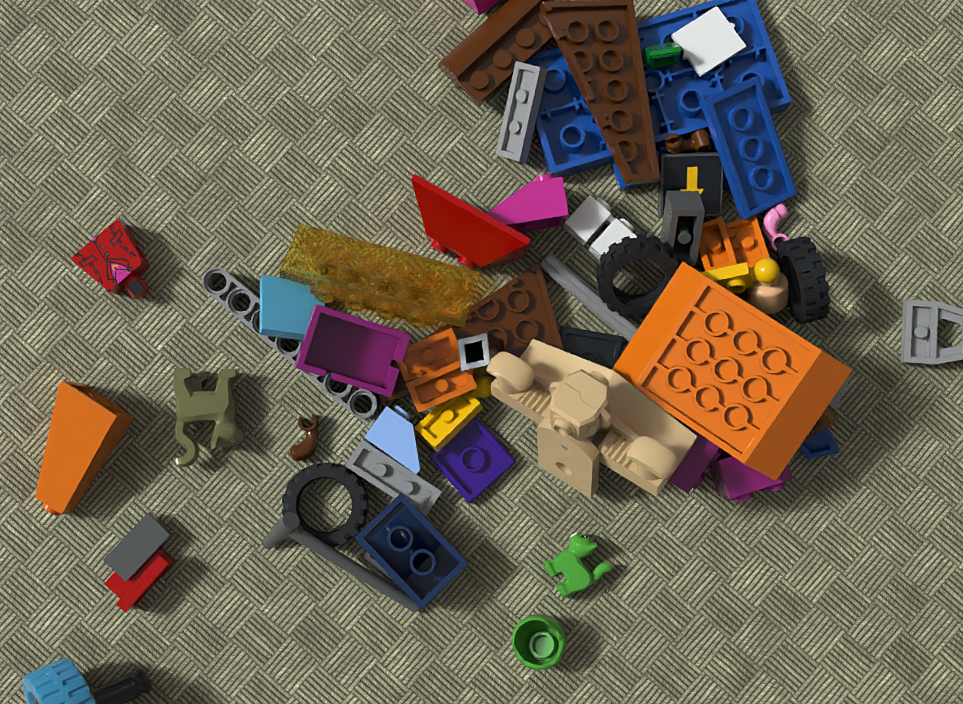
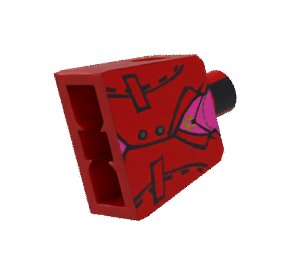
[70,220,150,300]

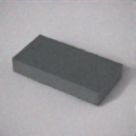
[103,512,173,582]

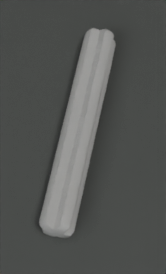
[540,254,640,342]

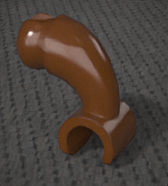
[665,129,711,154]
[290,414,319,461]

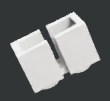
[563,195,637,261]

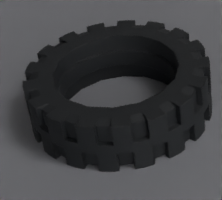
[596,234,680,319]
[777,236,830,325]
[282,463,369,547]

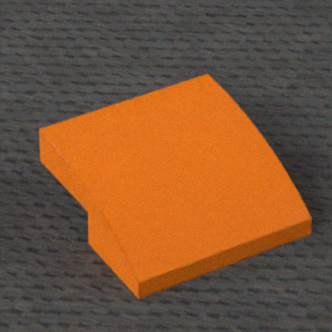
[699,215,770,271]
[396,328,477,413]

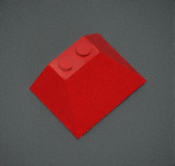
[411,174,531,271]

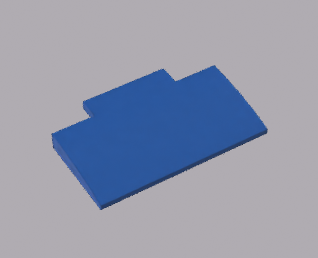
[527,0,792,191]

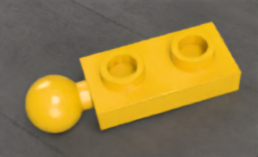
[700,258,780,294]
[414,375,494,452]

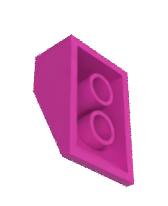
[486,174,569,233]

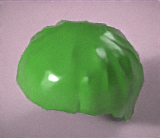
[512,614,567,671]

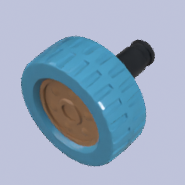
[22,658,151,704]

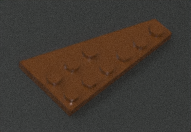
[540,0,660,185]
[379,262,564,403]

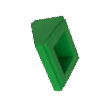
[643,42,682,69]

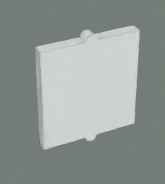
[671,6,746,77]

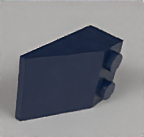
[355,492,470,609]

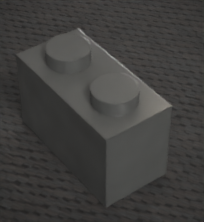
[660,191,705,266]

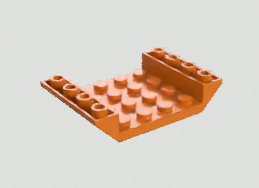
[611,261,852,481]

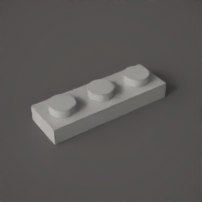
[495,61,548,162]
[345,439,442,516]

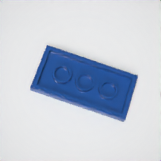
[700,76,798,220]

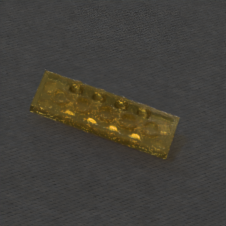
[279,223,480,328]

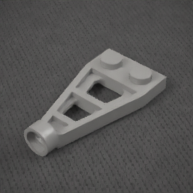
[900,300,963,365]

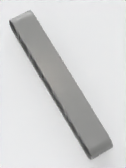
[202,267,379,419]

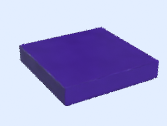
[428,416,517,504]

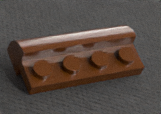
[438,0,554,107]

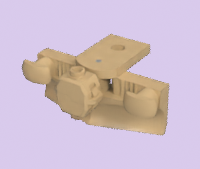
[486,339,697,499]

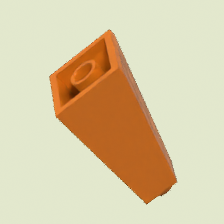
[35,381,135,516]

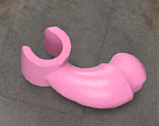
[763,203,789,254]

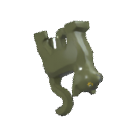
[173,368,245,467]

